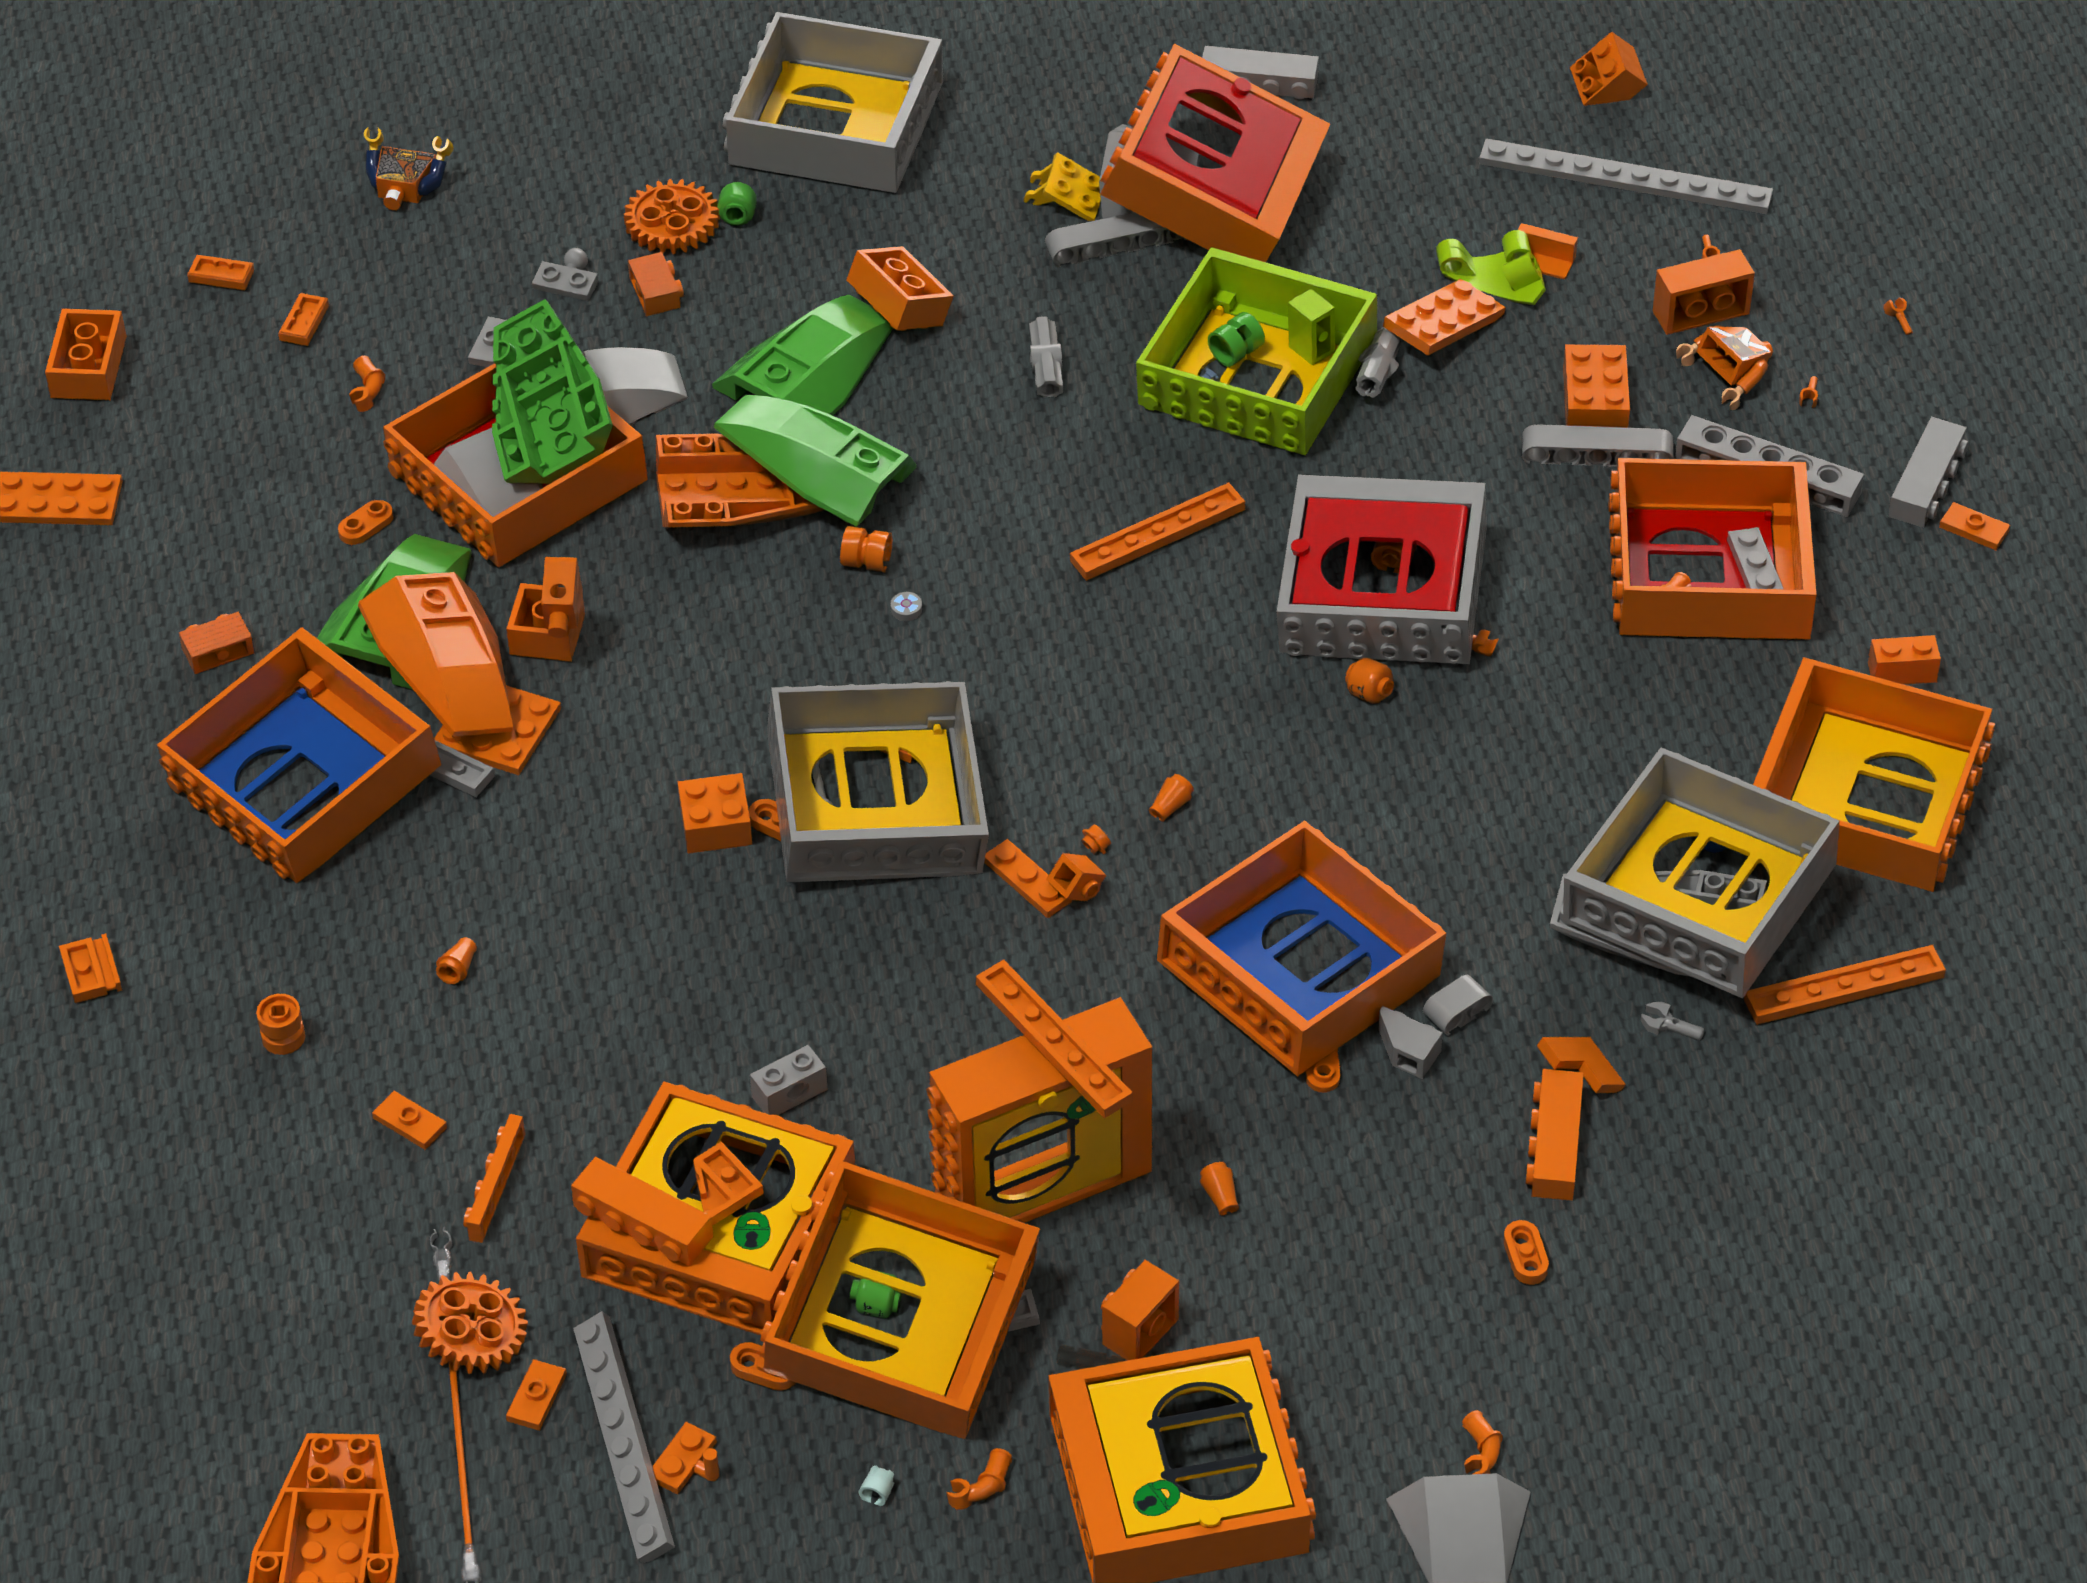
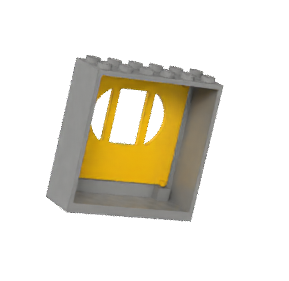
[723,12,943,193]
[767,681,989,882]
[1563,747,1840,998]

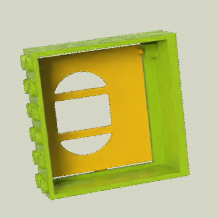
[1136,247,1377,456]

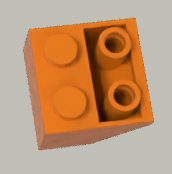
[1570,32,1648,106]

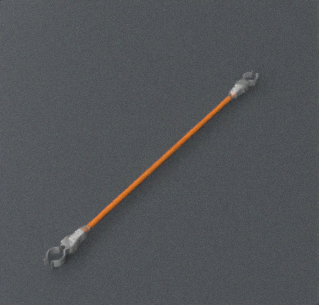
[430,1227,483,1583]

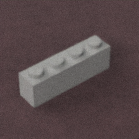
[1202,46,1319,99]
[1888,416,1969,528]

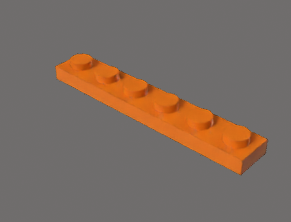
[1070,482,1245,581]
[1744,945,1946,1025]
[976,959,1133,1119]

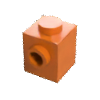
[1046,853,1107,901]

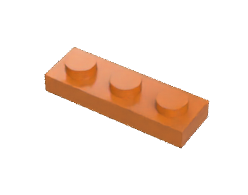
[984,839,1072,918]

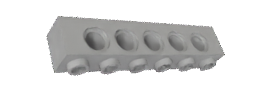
[1675,415,1864,517]

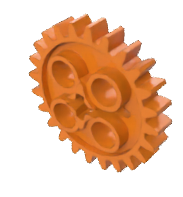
[624,179,720,254]
[412,1272,528,1374]

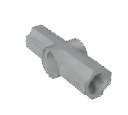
[1029,317,1063,398]
[1356,327,1401,398]

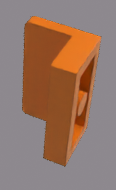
[1518,223,1578,279]

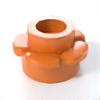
[1081,824,1111,854]

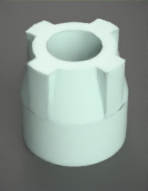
[859,1466,894,1506]

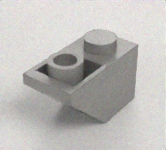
[1378,1006,1443,1079]

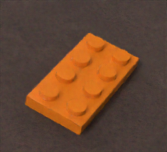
[1383,279,1506,355]
[0,472,122,525]

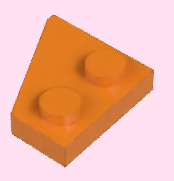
[693,1141,764,1226]

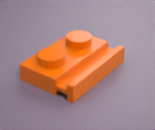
[59,933,122,1003]

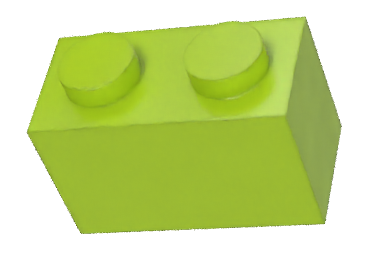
[1288,289,1335,365]

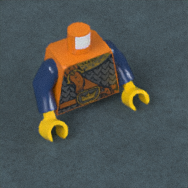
[364,127,454,210]

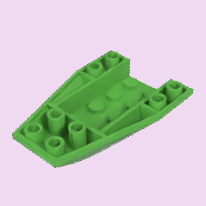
[712,295,893,416]
[714,395,917,527]
[317,534,472,690]

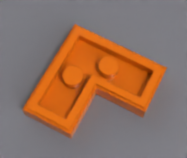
[1537,1037,1626,1093]

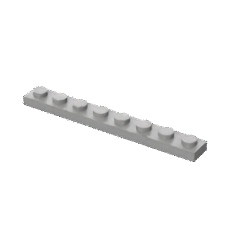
[573,1311,675,1563]

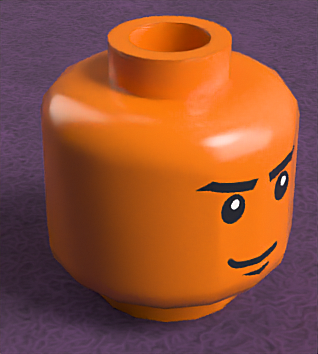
[1345,658,1394,704]

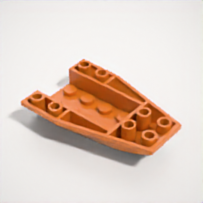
[656,434,824,527]
[358,572,513,737]
[247,1433,399,1583]

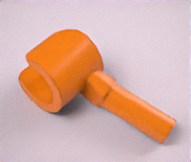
[1701,235,1720,259]
[1884,298,1913,335]
[1799,376,1818,408]

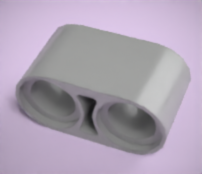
[1423,975,1493,1036]

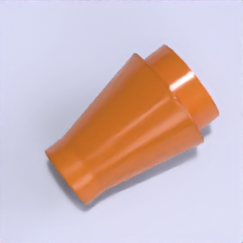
[1149,774,1194,822]
[436,937,477,984]
[1200,1162,1239,1216]

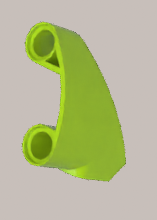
[1436,230,1546,305]

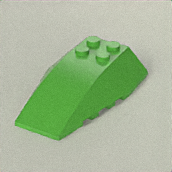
[492,299,613,483]

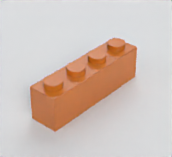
[1526,1069,1584,1201]
[571,1156,713,1266]

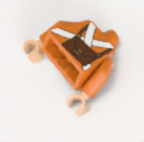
[1676,326,1773,410]

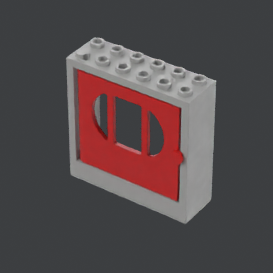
[1276,475,1487,664]

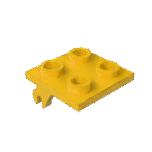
[1024,152,1101,221]

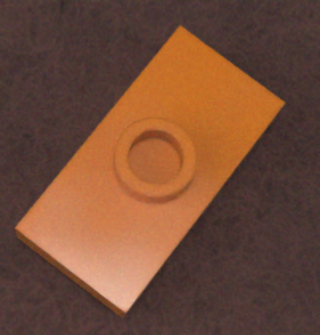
[187,255,254,290]
[278,293,329,346]
[1939,502,2010,550]
[372,1091,447,1150]
[506,1359,567,1431]

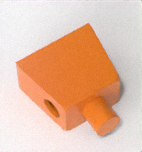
[541,557,583,638]

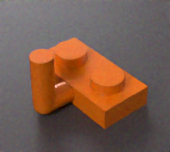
[652,1422,719,1495]

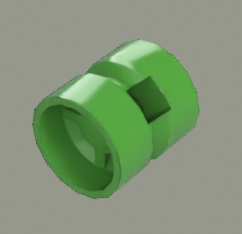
[1208,312,1265,367]

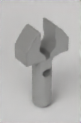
[1641,1002,1705,1040]

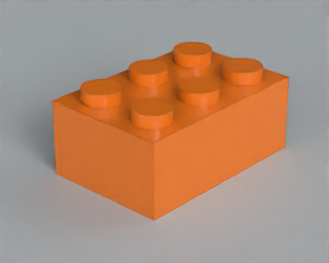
[846,246,954,331]
[1653,249,1755,335]
[45,309,127,400]
[1563,344,1630,428]

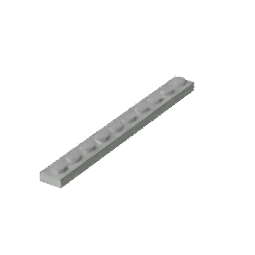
[1479,139,1773,214]

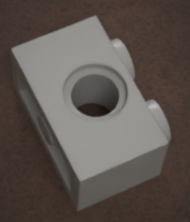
[750,1045,828,1115]

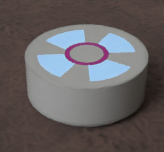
[891,592,922,621]

